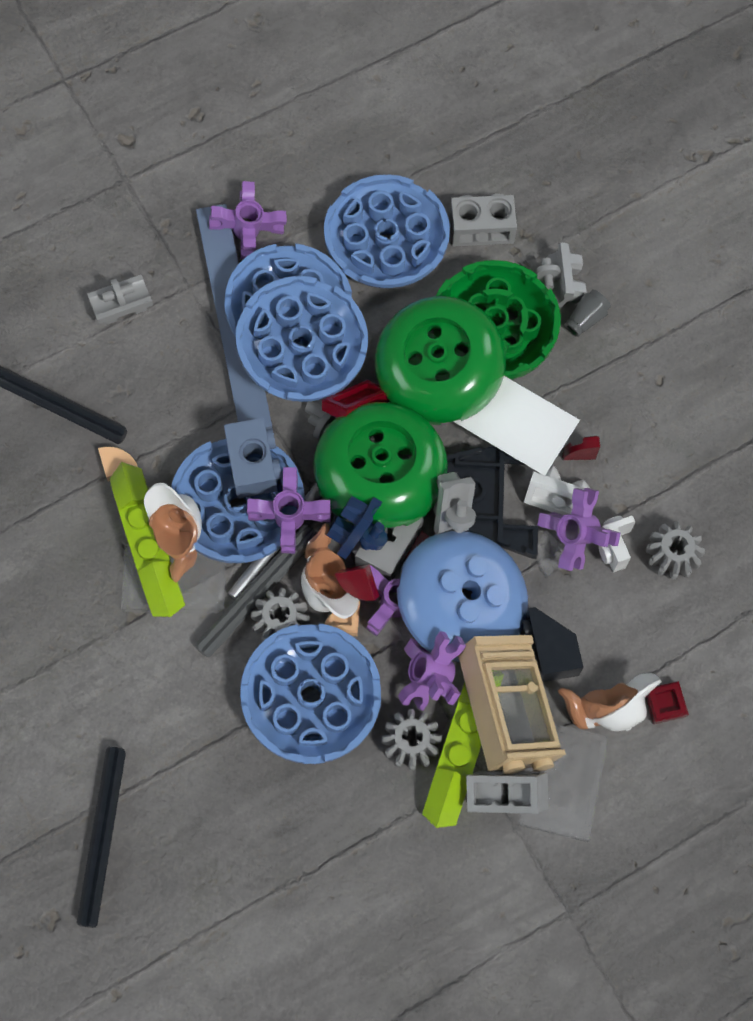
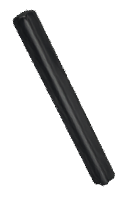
[0,366,128,444]
[77,747,126,928]

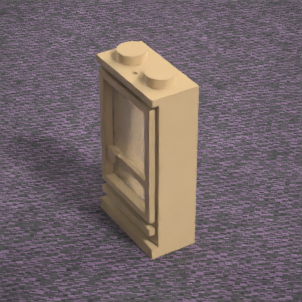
[458,635,566,774]

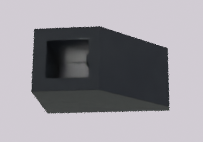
[522,607,584,682]

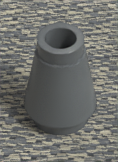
[564,290,611,337]

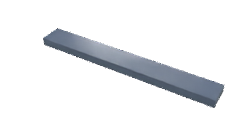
[196,204,273,429]

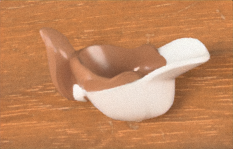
[144,483,202,583]
[301,523,359,619]
[558,673,661,732]

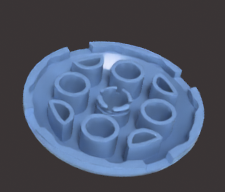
[324,175,450,288]
[225,244,352,348]
[236,276,368,402]
[171,439,305,563]
[397,531,528,662]
[240,623,381,764]

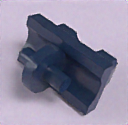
[326,496,388,559]

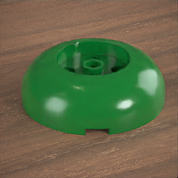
[432,260,561,380]
[375,296,506,425]
[314,402,448,530]

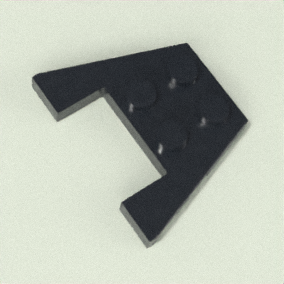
[447,446,538,559]

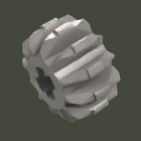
[646,521,705,580]
[251,588,310,642]
[382,709,442,771]

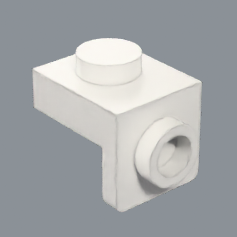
[599,516,635,573]

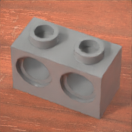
[450,194,517,246]
[466,771,549,814]

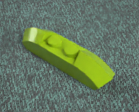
[110,462,185,617]
[422,670,503,828]

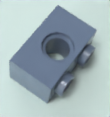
[224,417,282,499]

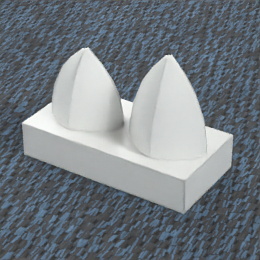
[524,465,590,515]

